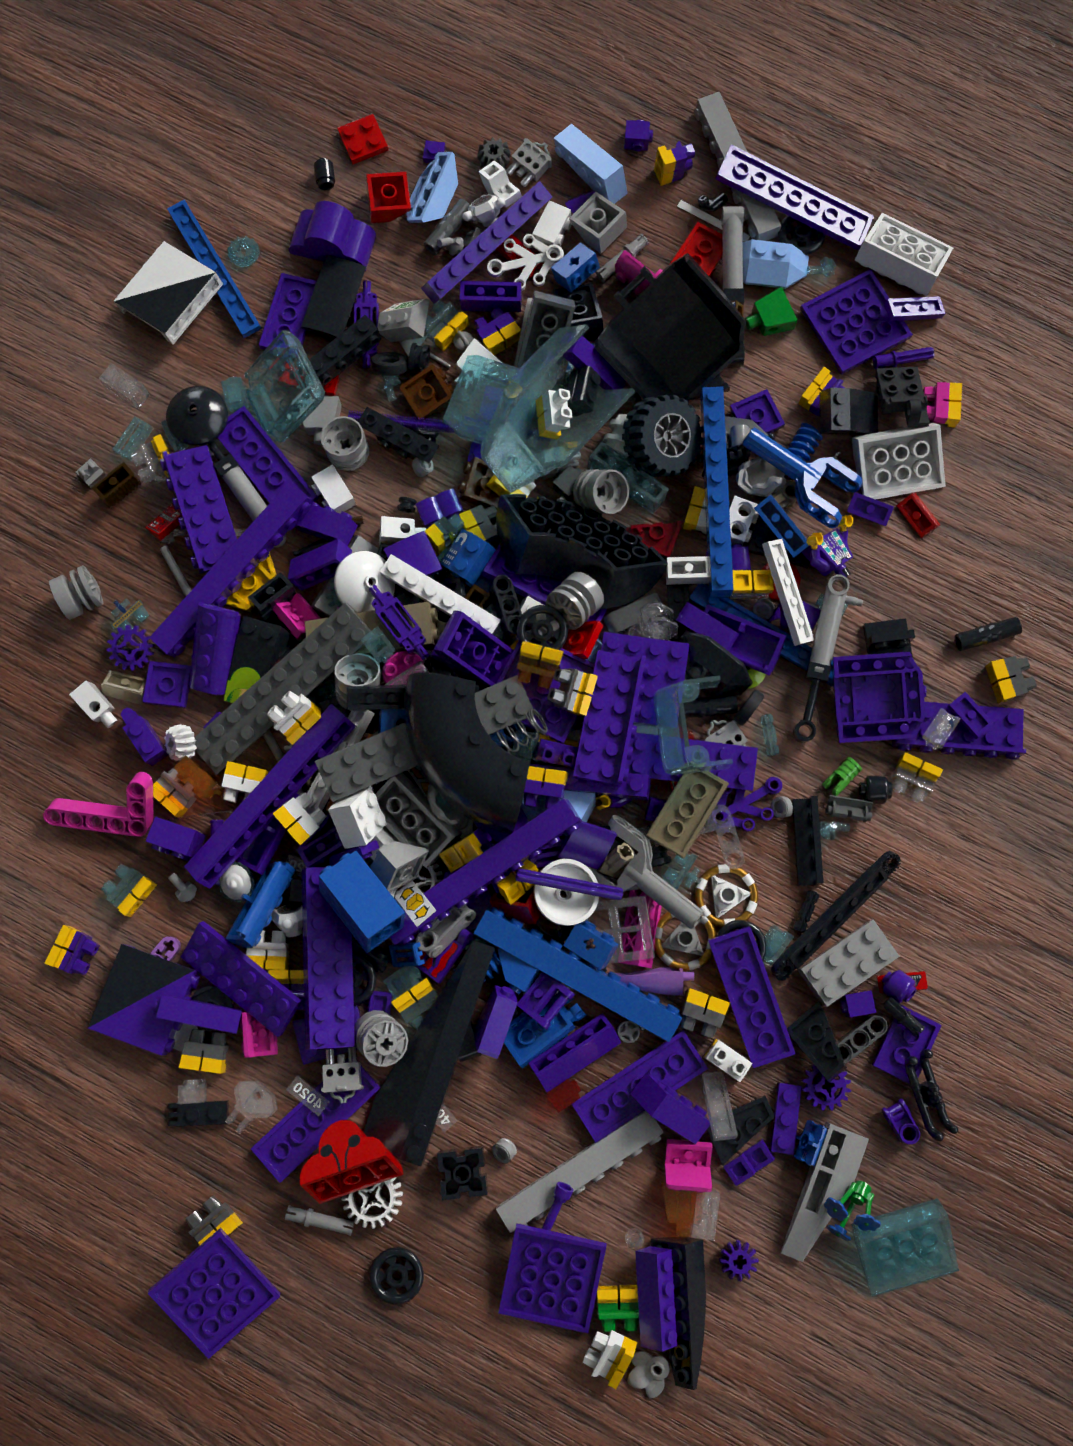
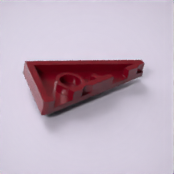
[626,520,683,559]

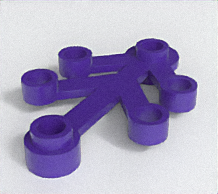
[708,777,782,832]

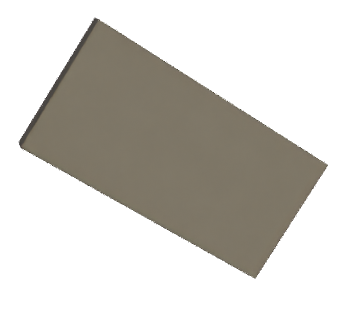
[646,761,729,859]

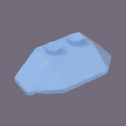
[406,152,458,223]
[743,239,809,289]

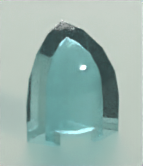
[764,925,794,966]

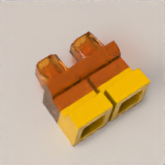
[517,641,564,689]

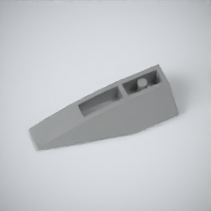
[780,1122,869,1262]

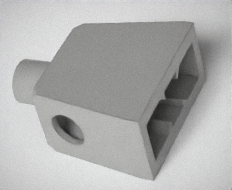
[300,396,342,445]

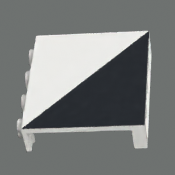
[114,241,223,344]

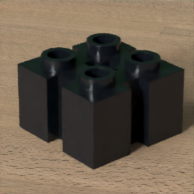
[437,1145,489,1201]

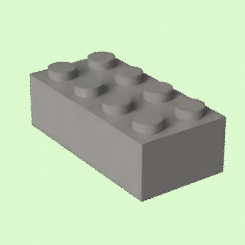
[375,773,463,867]
[797,919,900,1007]

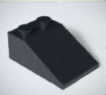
[553,283,604,341]
[819,388,878,435]

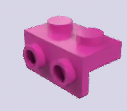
[272,593,321,639]
[240,1012,278,1058]

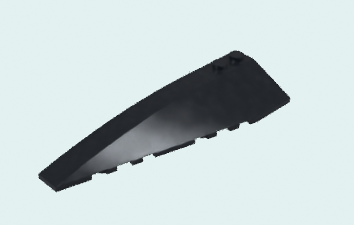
[364,940,495,1167]

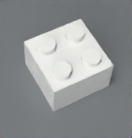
[328,786,387,849]

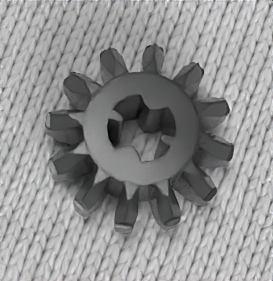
[477,137,511,168]

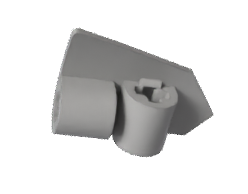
[725,416,768,451]

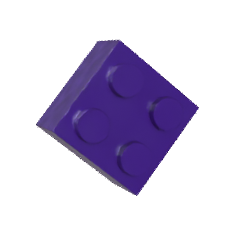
[146,817,206,861]

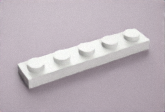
[762,539,814,646]

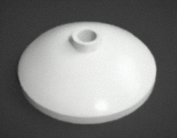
[334,551,395,613]
[534,859,599,926]

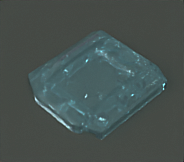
[244,330,325,442]
[443,355,545,450]

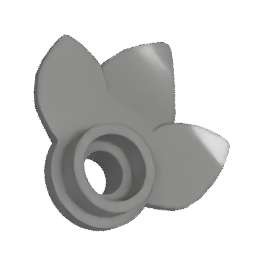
[627,1351,670,1398]

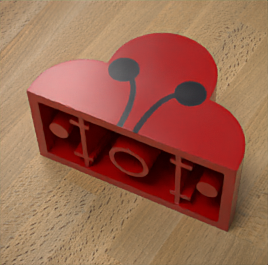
[300,1120,403,1204]

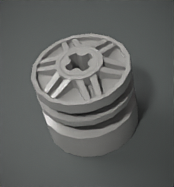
[321,416,369,471]
[573,469,629,514]
[49,565,104,620]
[546,572,604,630]
[335,653,380,711]
[354,1010,408,1067]

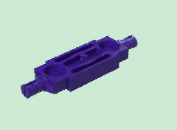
[354,280,379,368]
[369,585,429,660]

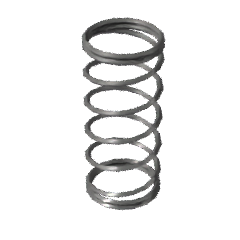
[497,709,548,753]

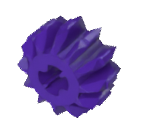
[719,1240,759,1281]

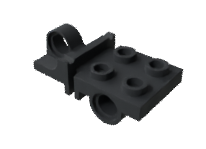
[875,367,930,427]

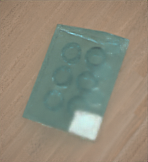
[851,1198,959,1296]

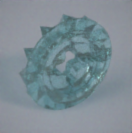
[227,235,260,267]

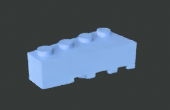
[554,124,628,204]

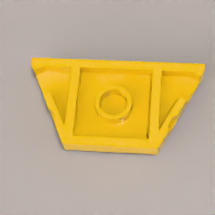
[226,552,277,612]

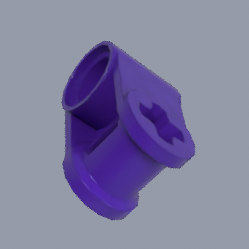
[881,1099,920,1145]

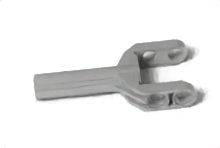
[588,815,704,929]

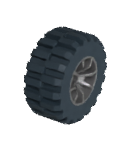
[622,395,703,477]

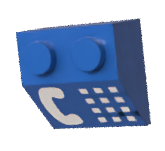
[440,528,496,585]

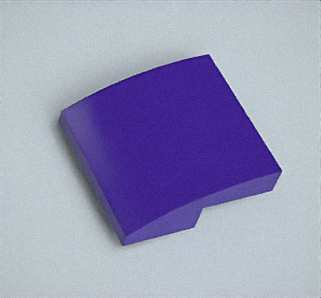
[384,531,443,577]
[557,821,617,870]

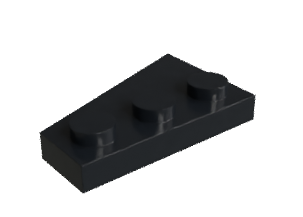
[787,1001,847,1082]

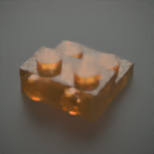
[174,755,225,800]

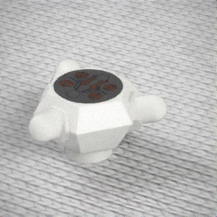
[463,194,505,227]
[271,903,303,937]

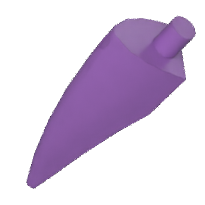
[607,967,694,996]

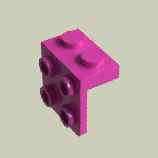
[664,1139,712,1193]

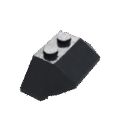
[675,630,753,696]

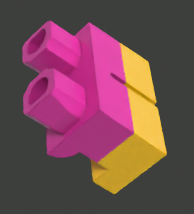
[923,382,962,428]

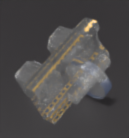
[922,708,961,749]

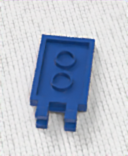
[504,991,586,1069]

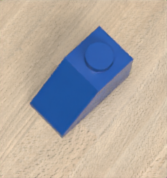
[498,948,540,994]

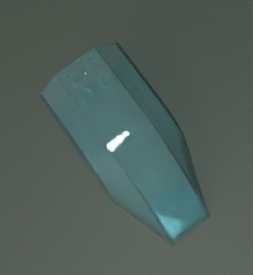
[481,324,635,493]

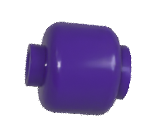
[882,970,917,1003]

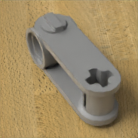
[416,905,476,958]

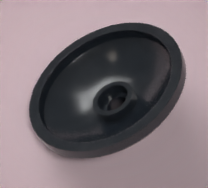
[166,386,228,445]

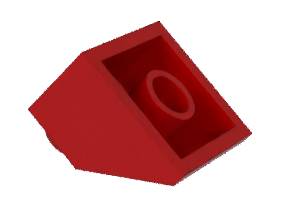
[366,172,411,223]

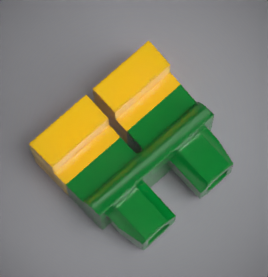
[597,1285,639,1332]

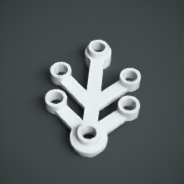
[487,234,564,291]

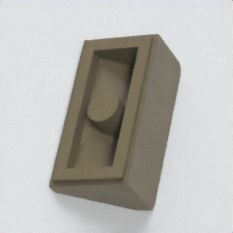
[101,670,146,704]

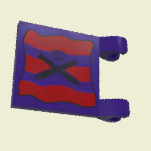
[408,929,474,984]

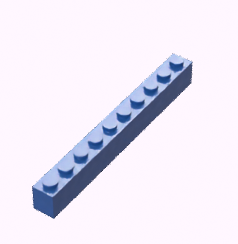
[700,387,733,597]
[474,907,682,1042]

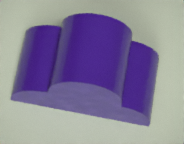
[289,201,376,271]
[430,610,514,687]

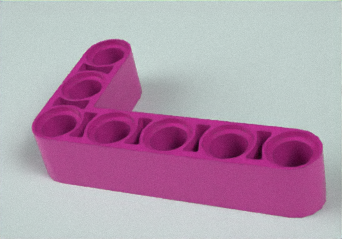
[43,772,154,837]

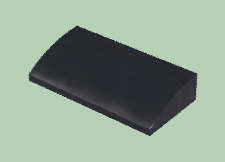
[301,255,366,341]

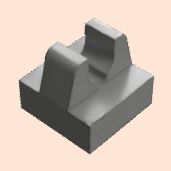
[76,458,106,488]

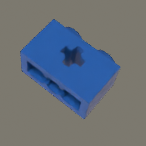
[551,242,600,292]
[563,920,619,970]

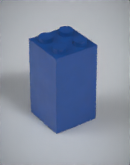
[319,851,405,953]

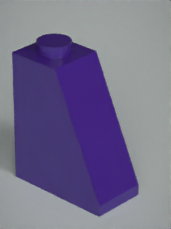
[473,985,517,1059]

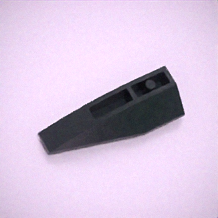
[651,1237,706,1390]

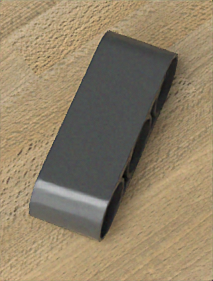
[603,593,667,634]
[836,1016,888,1063]

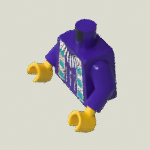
[802,515,853,577]

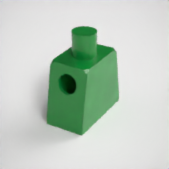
[745,287,797,336]

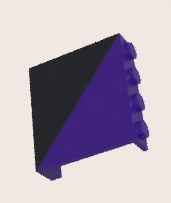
[88,944,200,1056]

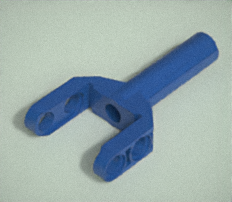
[742,427,863,528]

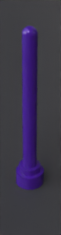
[542,1182,574,1231]

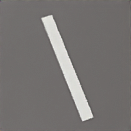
[677,200,750,242]

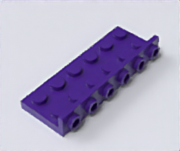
[159,445,237,574]
[573,650,649,787]
[892,702,1026,759]

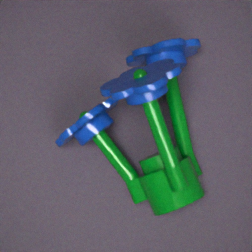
[824,1181,881,1241]

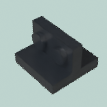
[863,618,915,658]

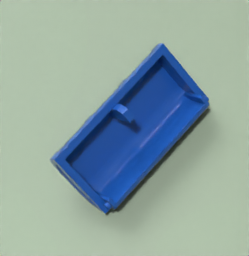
[225,861,295,948]

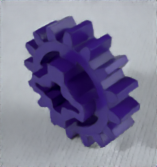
[107,625,155,671]
[801,1064,851,1111]

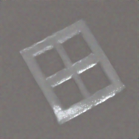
[583,895,655,963]

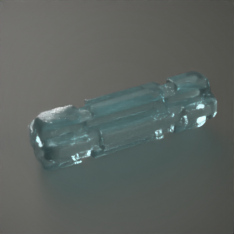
[761,714,779,756]

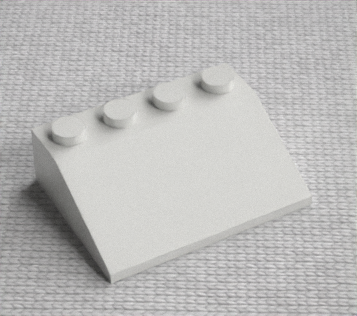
[855,213,953,296]
[852,422,946,500]

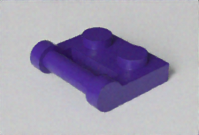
[517,972,575,1030]

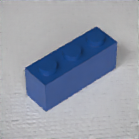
[754,495,809,558]

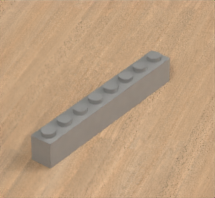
[694,92,781,241]
[496,1110,664,1233]

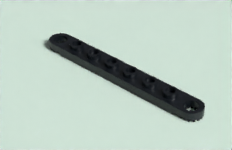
[771,851,901,981]

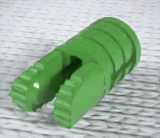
[822,757,862,796]

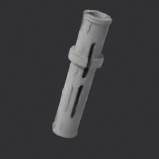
[596,234,649,282]
[285,1205,354,1236]

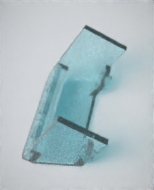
[653,676,733,775]

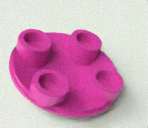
[382,651,424,685]

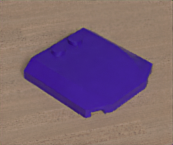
[832,652,926,743]

